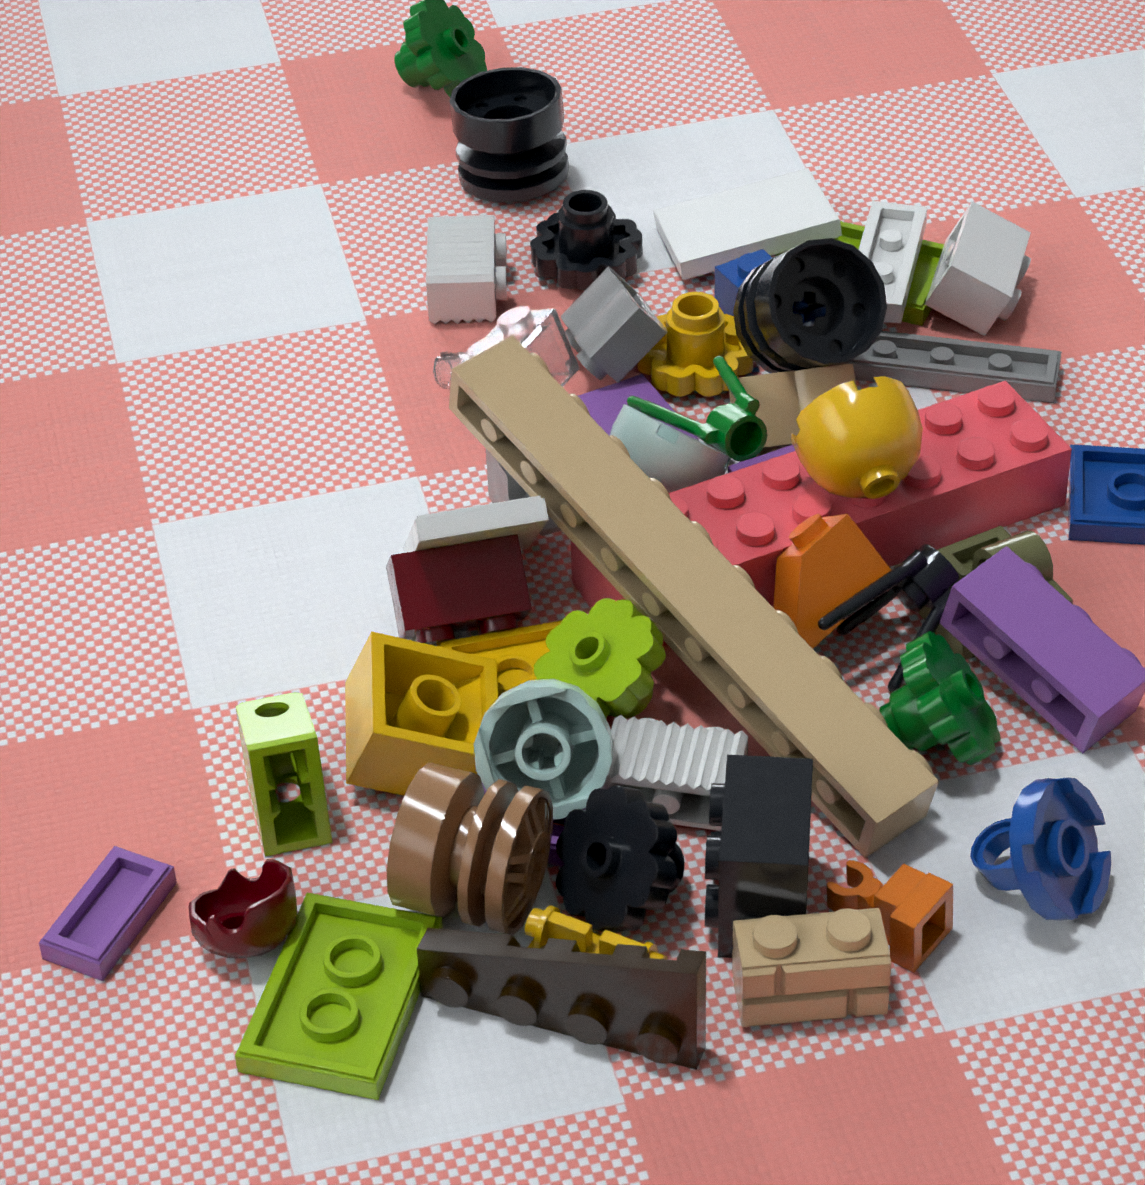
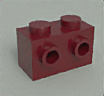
[386,534,532,646]

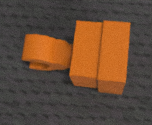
[826,860,953,973]

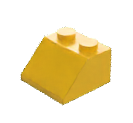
[345,631,498,796]

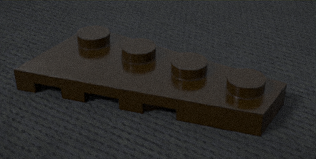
[417,928,706,1070]

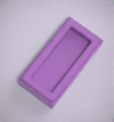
[39,846,177,981]

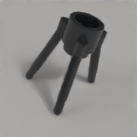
[818,544,960,692]

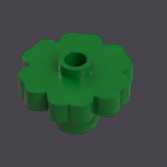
[394,0,487,97]
[879,631,1001,765]

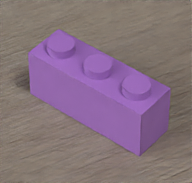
[940,546,1145,754]

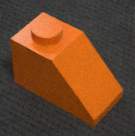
[773,514,891,649]

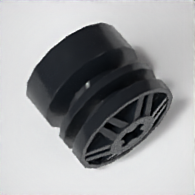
[449,67,569,202]
[733,238,887,373]

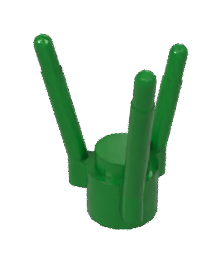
[627,356,768,462]

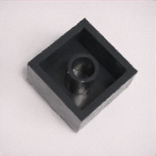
[705,754,813,958]

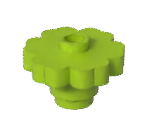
[534,598,666,719]

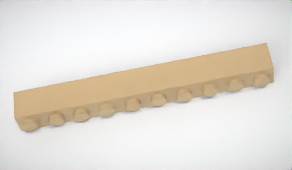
[449,335,939,858]

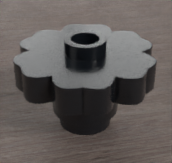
[530,190,643,290]
[555,785,685,933]

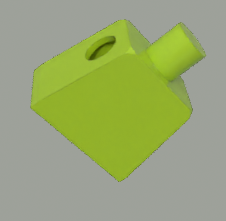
[235,692,333,857]

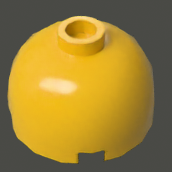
[791,376,923,499]

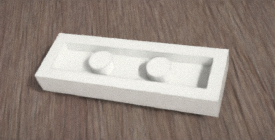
[859,201,927,324]

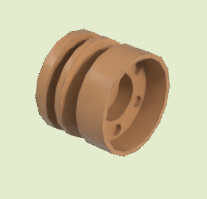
[386,762,553,935]

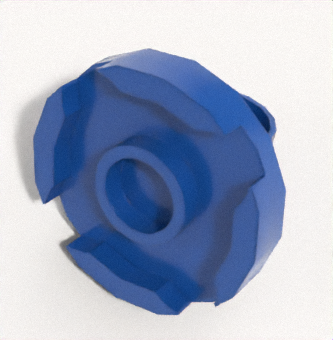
[970,777,1111,921]

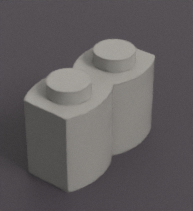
[561,266,668,383]

